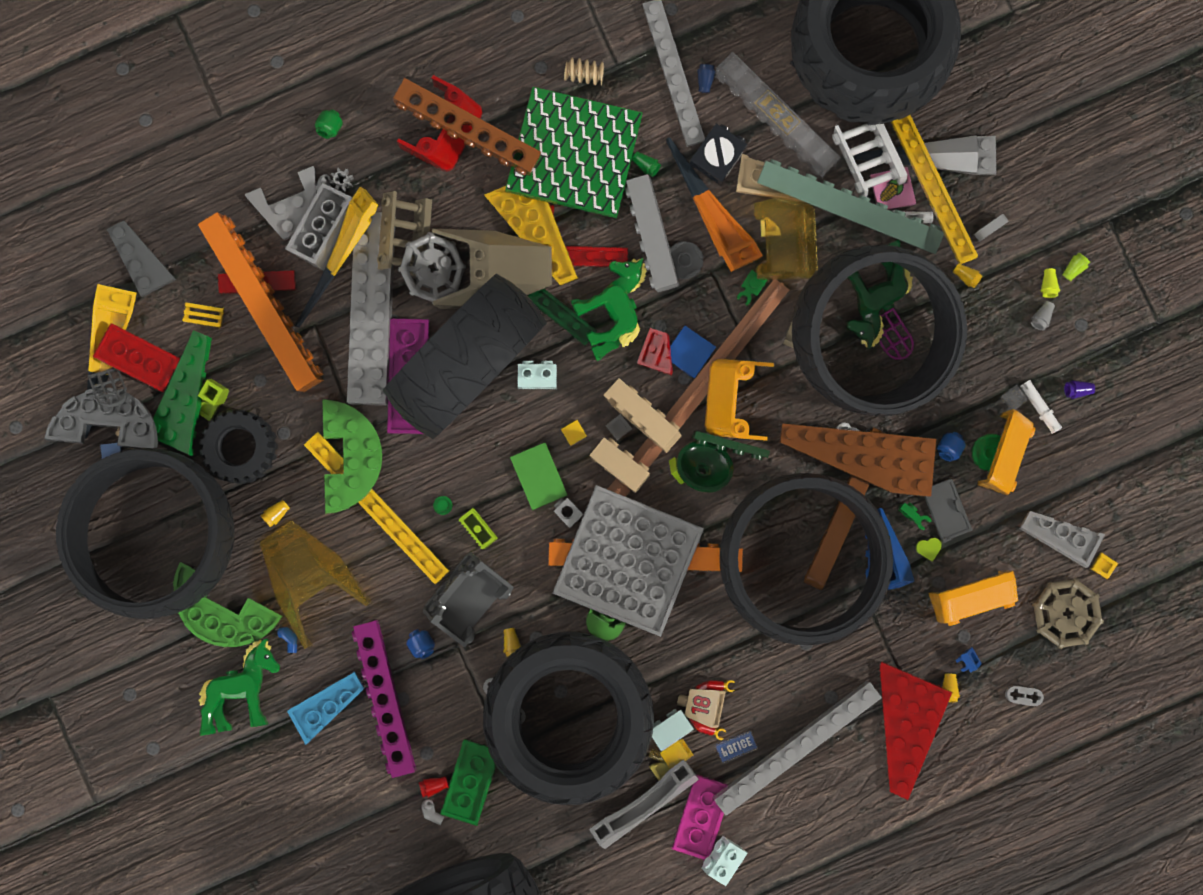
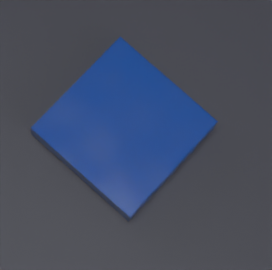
[670,326,716,378]

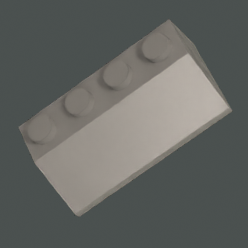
[285,183,353,271]

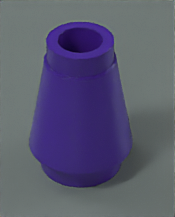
[1064,380,1095,399]

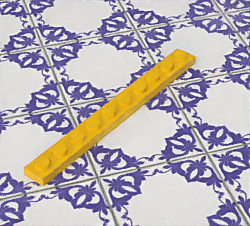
[891,115,978,265]
[304,432,449,584]

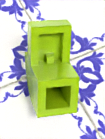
[198,379,229,421]

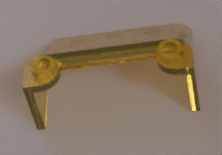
[754,198,818,280]

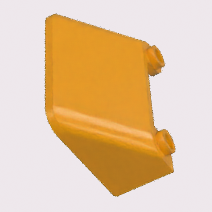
[977,409,1035,495]

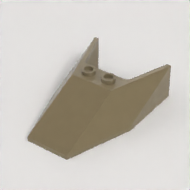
[432,229,552,309]

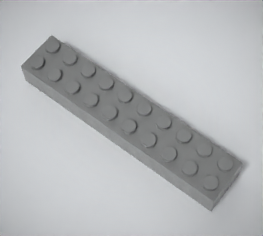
[347,212,396,406]

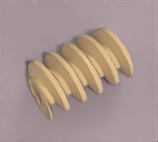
[564,57,604,86]

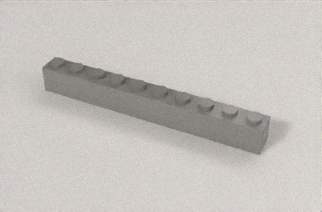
[712,681,882,816]

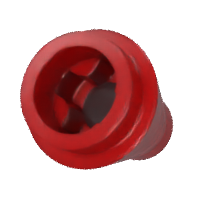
[418,777,448,798]

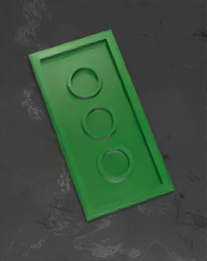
[440,739,496,826]

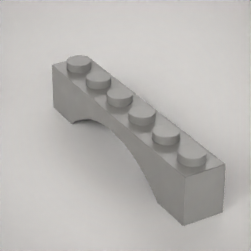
[589,760,699,849]

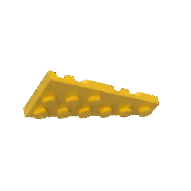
[485,186,578,286]

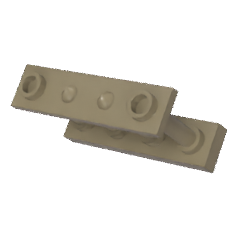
[377,191,432,276]

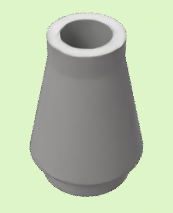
[1031,301,1055,331]

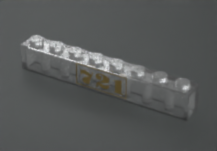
[716,52,841,178]

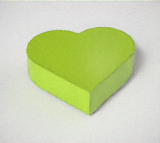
[915,538,941,562]

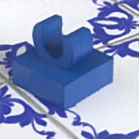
[956,647,982,673]

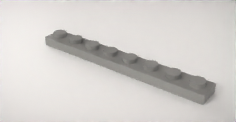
[642,0,705,147]

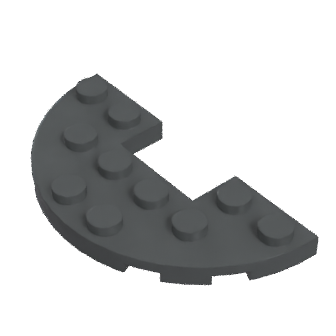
[44,388,158,449]

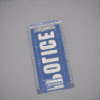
[715,730,758,764]

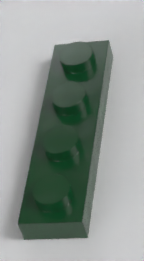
[692,430,770,460]

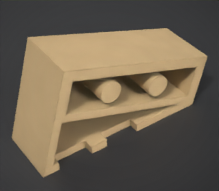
[589,438,650,493]

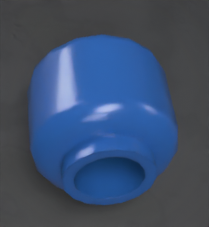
[937,432,966,462]
[406,629,435,659]

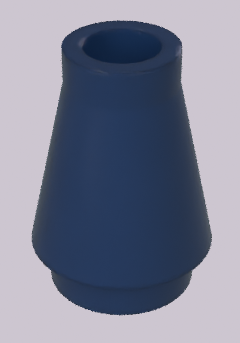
[697,64,716,93]

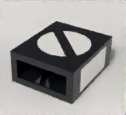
[689,123,748,186]

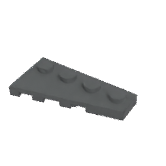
[107,221,176,297]

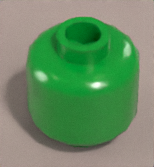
[314,109,343,139]

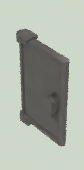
[924,479,972,543]

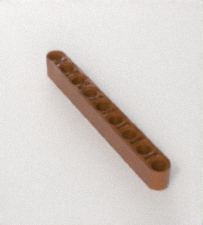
[803,427,887,590]

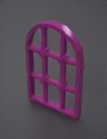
[879,308,914,360]

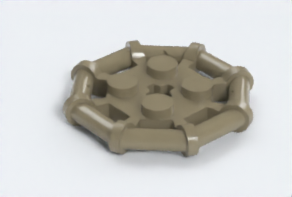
[1032,578,1104,649]

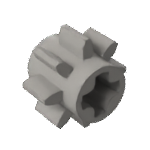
[330,168,354,192]

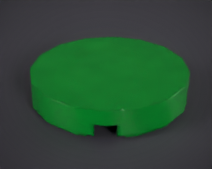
[972,434,1001,472]

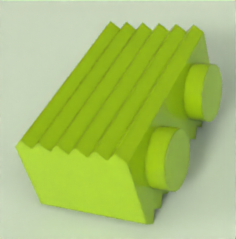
[459,508,498,549]

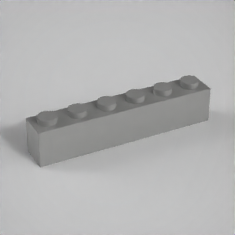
[625,174,680,292]

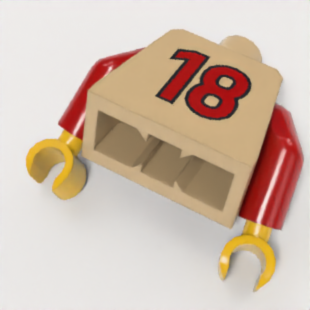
[677,680,735,740]

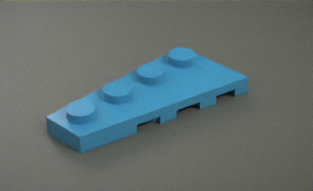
[287,672,365,745]

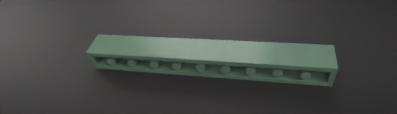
[757,159,944,254]

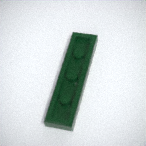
[528,288,597,346]

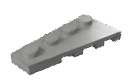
[1019,511,1105,568]

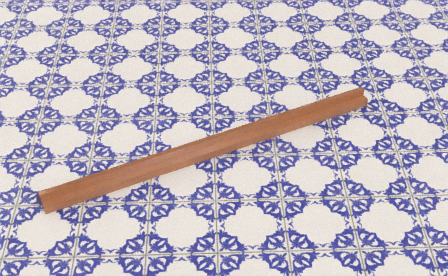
[607,279,789,497]

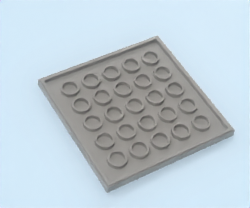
[553,485,704,637]

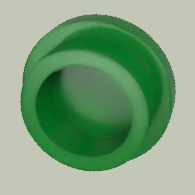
[433,496,453,515]

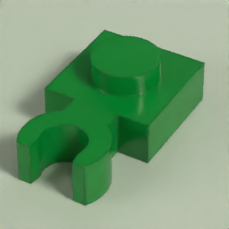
[736,270,767,306]

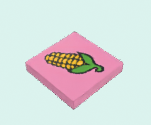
[870,167,916,210]

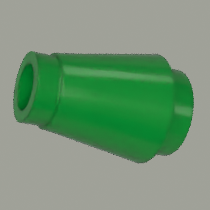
[632,151,661,177]

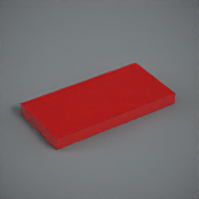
[93,323,180,392]

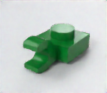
[897,503,932,530]

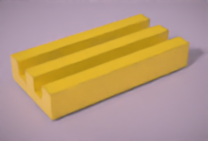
[182,303,225,328]

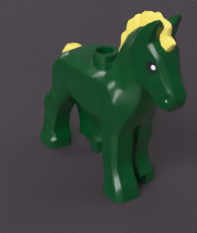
[846,240,913,350]

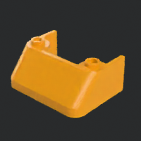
[705,359,774,440]
[929,570,1018,626]

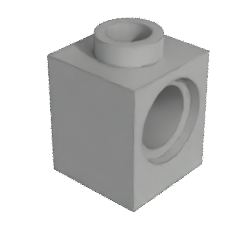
[554,498,583,528]

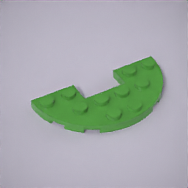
[322,400,382,514]
[173,562,283,647]

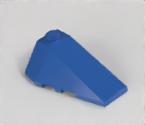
[865,508,915,590]

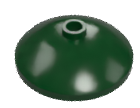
[676,441,734,492]

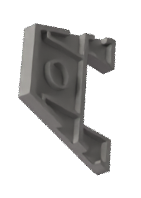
[245,166,317,241]

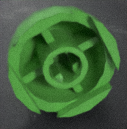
[586,609,626,641]

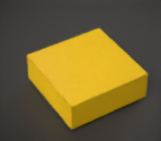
[561,420,587,446]
[1090,553,1118,579]

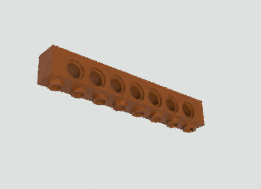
[393,78,541,176]

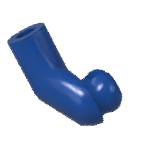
[277,627,297,653]

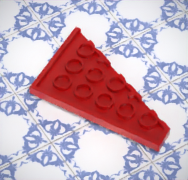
[880,662,953,800]

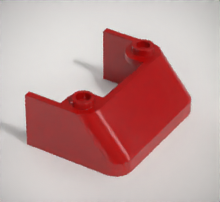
[397,75,482,172]

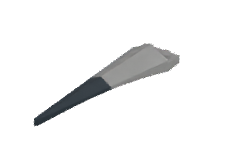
[843,135,996,175]

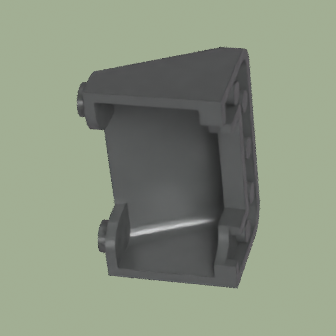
[423,552,514,648]

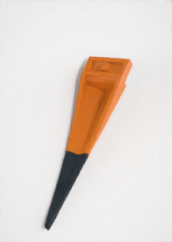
[666,137,763,272]

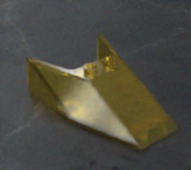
[260,520,373,649]

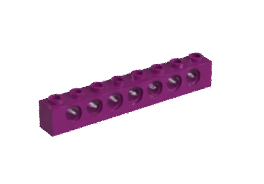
[352,620,417,778]

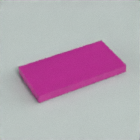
[672,774,728,860]

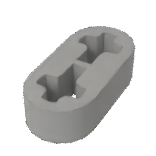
[974,214,1009,242]
[1005,685,1044,706]

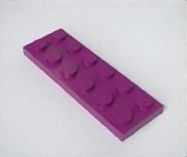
[387,319,429,434]

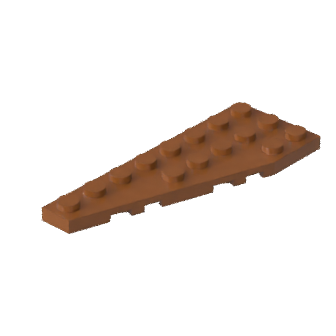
[780,423,936,497]

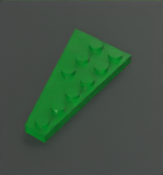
[153,330,212,456]

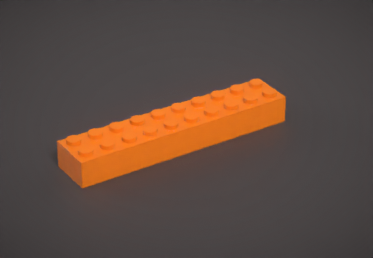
[198,212,324,392]

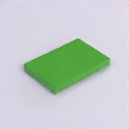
[510,443,568,510]

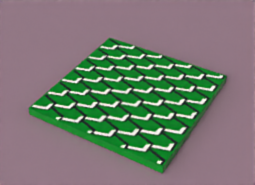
[505,87,643,218]

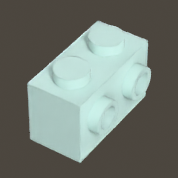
[518,361,557,389]
[652,709,694,751]
[702,836,747,886]

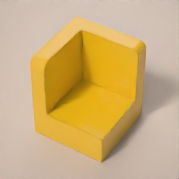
[660,739,694,769]

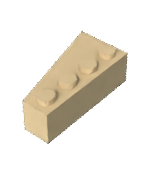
[604,378,682,453]

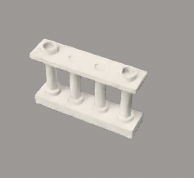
[832,123,908,197]

